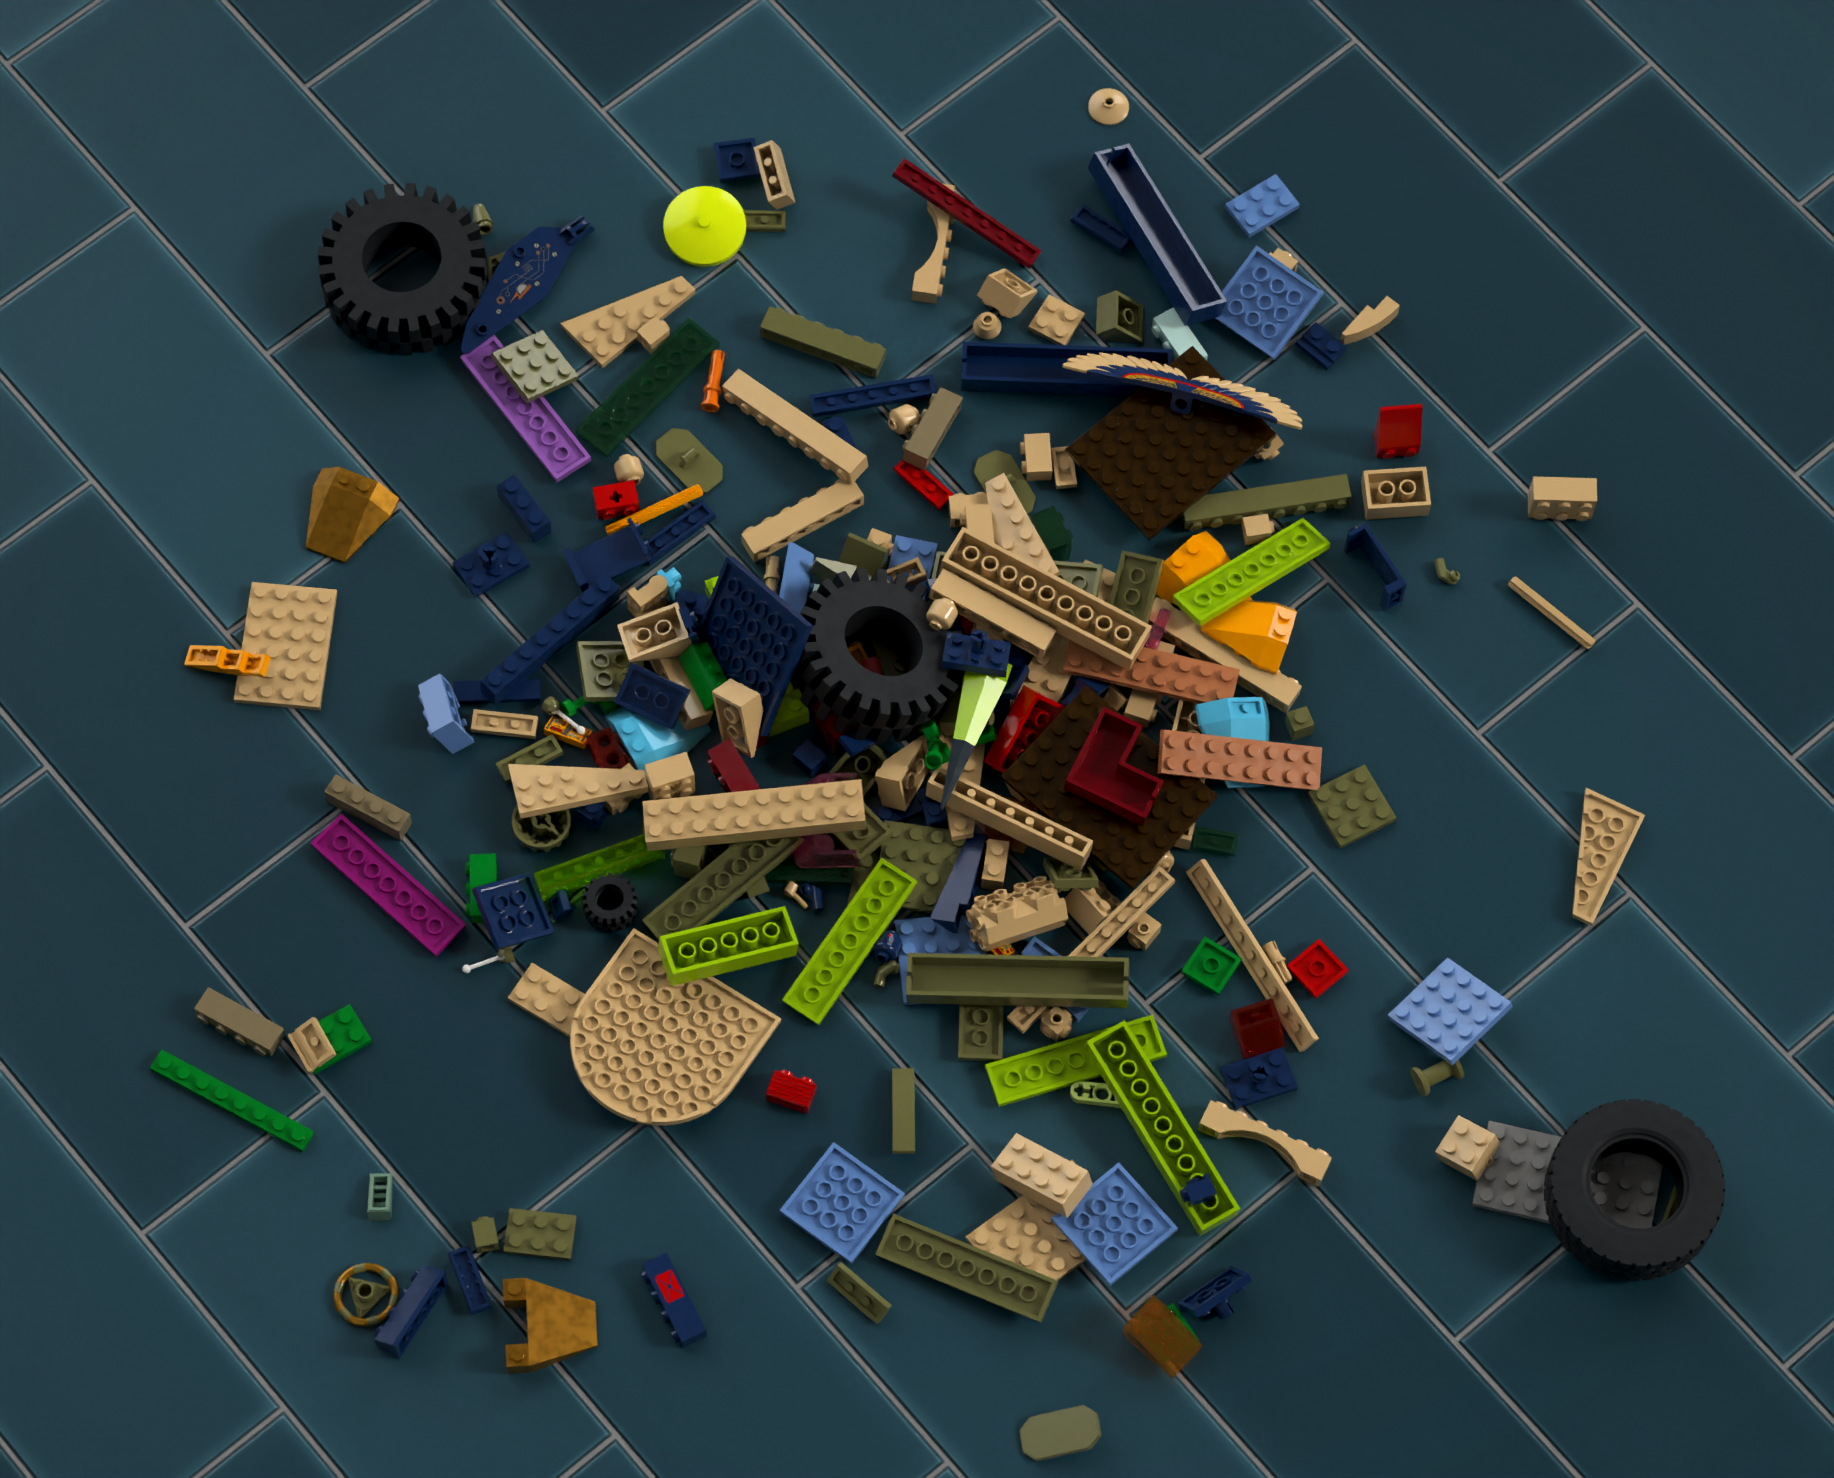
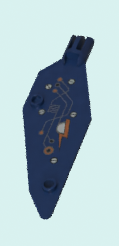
[461,214,595,354]

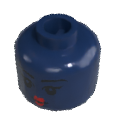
[871,929,902,963]

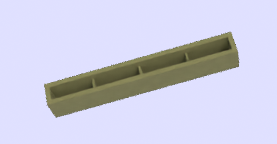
[1181,474,1352,531]

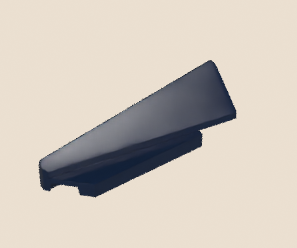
[931,833,987,934]

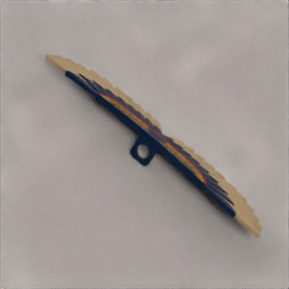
[1062,352,1303,430]

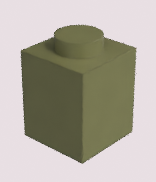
[1284,706,1314,741]
[471,1216,500,1254]

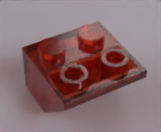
[1229,998,1285,1059]

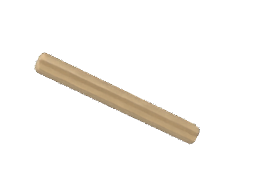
[1508,576,1595,649]

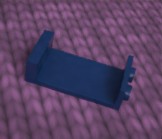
[562,517,652,593]
[1344,524,1407,611]

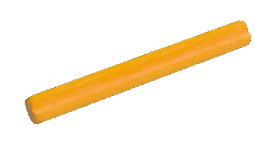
[605,484,703,536]

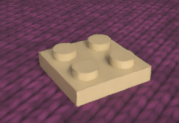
[1028,295,1085,345]

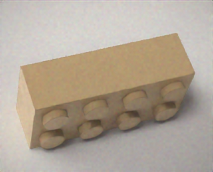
[991,1133,1093,1218]

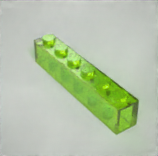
[534,834,665,901]

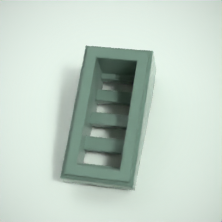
[367,1173,393,1221]

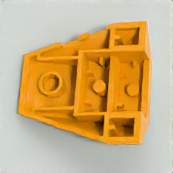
[1156,531,1252,610]
[1200,600,1297,674]

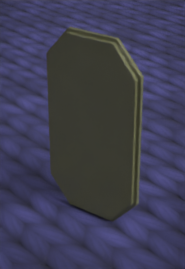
[656,428,723,493]
[974,450,1036,514]
[1019,1405,1101,1461]

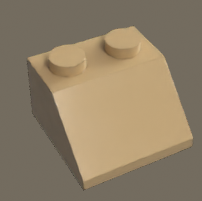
[977,268,1038,318]

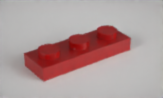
[894,460,954,511]

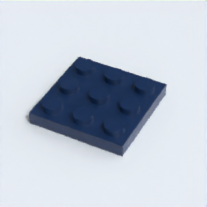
[472,872,555,950]

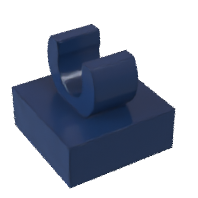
[548,890,577,920]

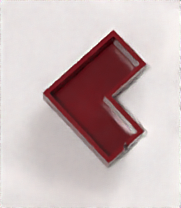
[1064,707,1164,826]

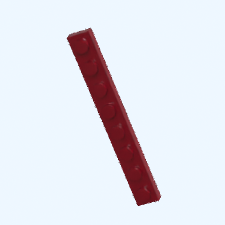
[892,158,1041,269]

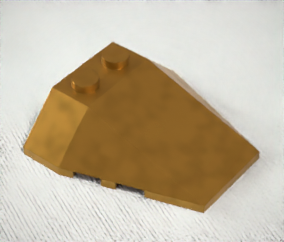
[306,467,399,563]

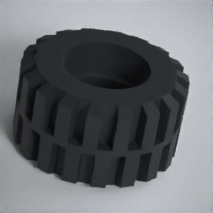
[582,873,638,933]

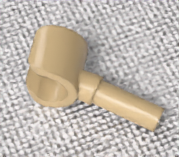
[784,881,809,909]

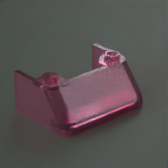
[793,773,859,868]

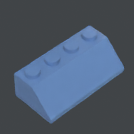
[779,542,814,614]

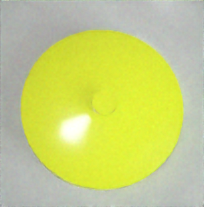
[663,186,746,267]

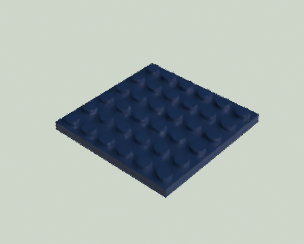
[698,556,813,736]

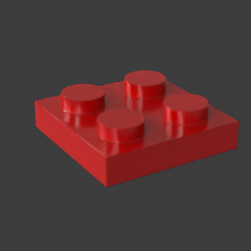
[1287,939,1349,999]

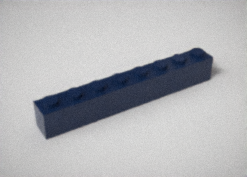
[480,574,620,706]

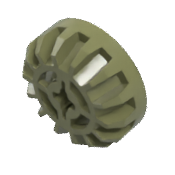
[512,805,571,852]

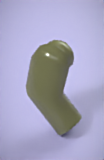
[1434,558,1460,585]
[873,960,900,989]

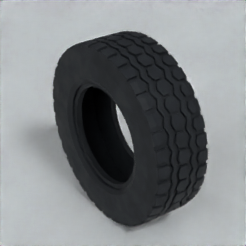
[1544,1099,1725,1281]

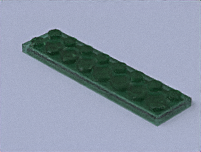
[575,317,720,458]

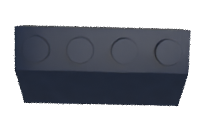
[374,1265,448,1359]

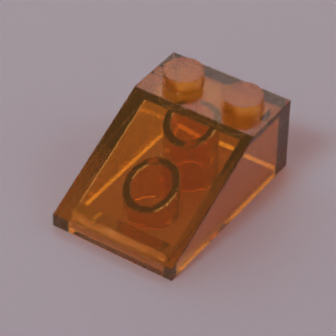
[1122,1295,1203,1379]

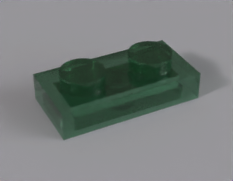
[1192,827,1239,857]

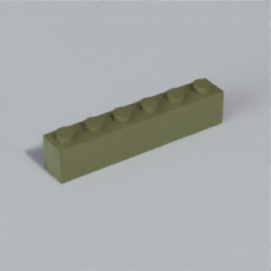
[760,306,886,379]

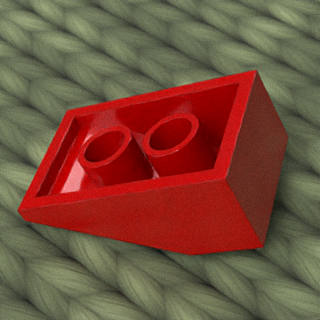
[1374,404,1423,459]

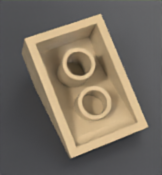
[617,602,692,662]
[712,678,763,758]
[875,735,930,811]

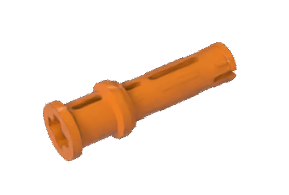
[700,350,725,413]

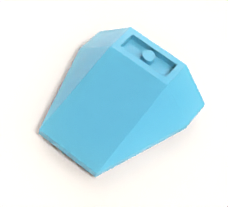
[1195,697,1271,788]

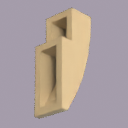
[1340,296,1400,345]

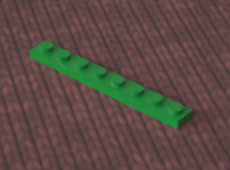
[150,1049,315,1152]

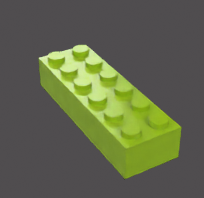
[657,906,799,986]

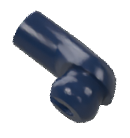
[799,883,824,912]

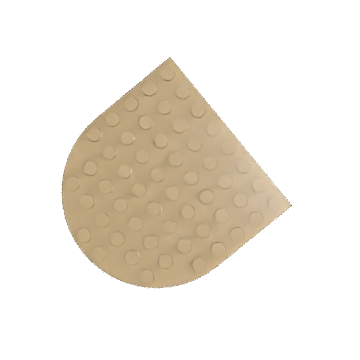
[570,928,781,1126]

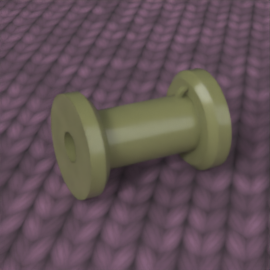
[1410,1060,1464,1097]

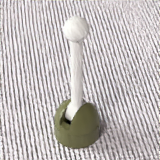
[541,696,585,735]
[462,947,515,973]

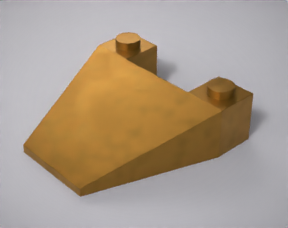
[503,1278,597,1374]

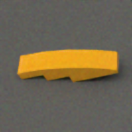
[184,645,271,677]

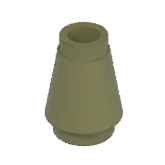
[472,204,493,235]

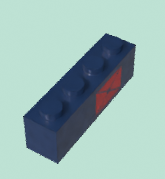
[640,1252,707,1348]

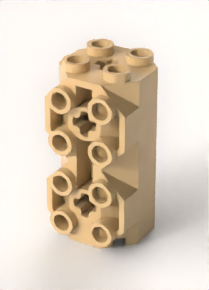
[966,876,1068,952]

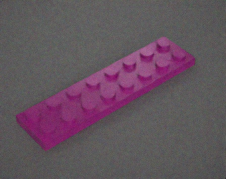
[310,813,467,957]

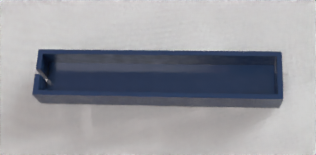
[1088,144,1227,326]
[961,342,1172,396]

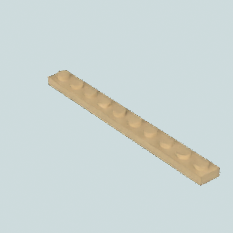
[1186,859,1319,1052]
[1007,866,1175,1034]

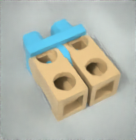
[627,567,681,617]

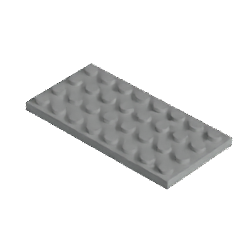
[1472,1121,1663,1228]

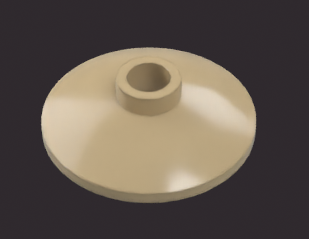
[1088,88,1129,125]

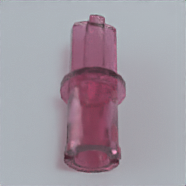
[1144,608,1171,650]

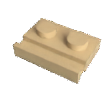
[287,1017,337,1073]

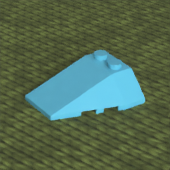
[605,707,711,776]

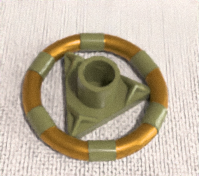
[333,1263,399,1327]

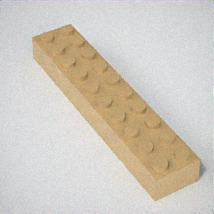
[940,527,1152,670]
[642,779,866,851]

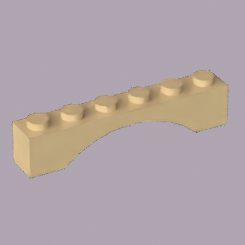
[912,183,955,304]
[1198,1101,1332,1187]

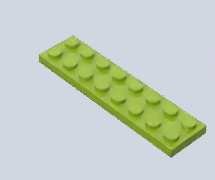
[1172,518,1331,626]
[782,857,918,1026]
[985,1015,1167,1107]

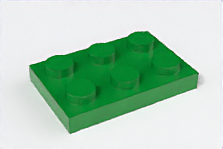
[313,1004,372,1075]

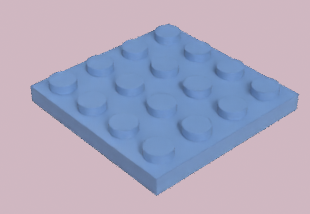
[1215,245,1324,360]
[895,914,987,1005]
[1388,957,1513,1065]
[780,1142,905,1265]
[1051,1162,1178,1286]

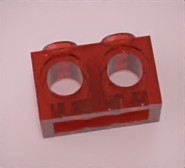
[586,727,630,769]

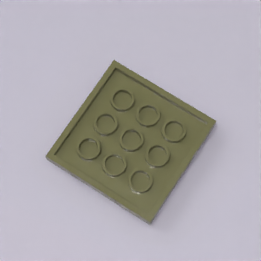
[879,820,966,913]

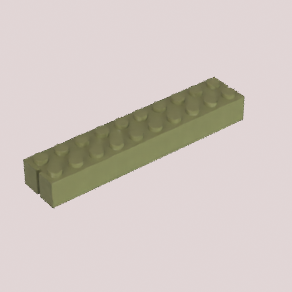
[906,953,1130,1008]

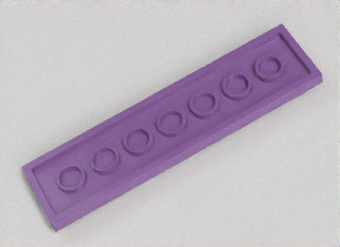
[460,335,591,483]

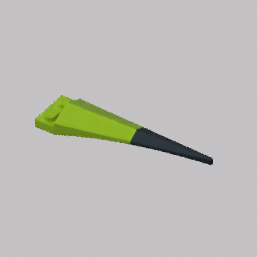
[940,664,1012,811]

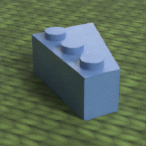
[418,673,474,754]

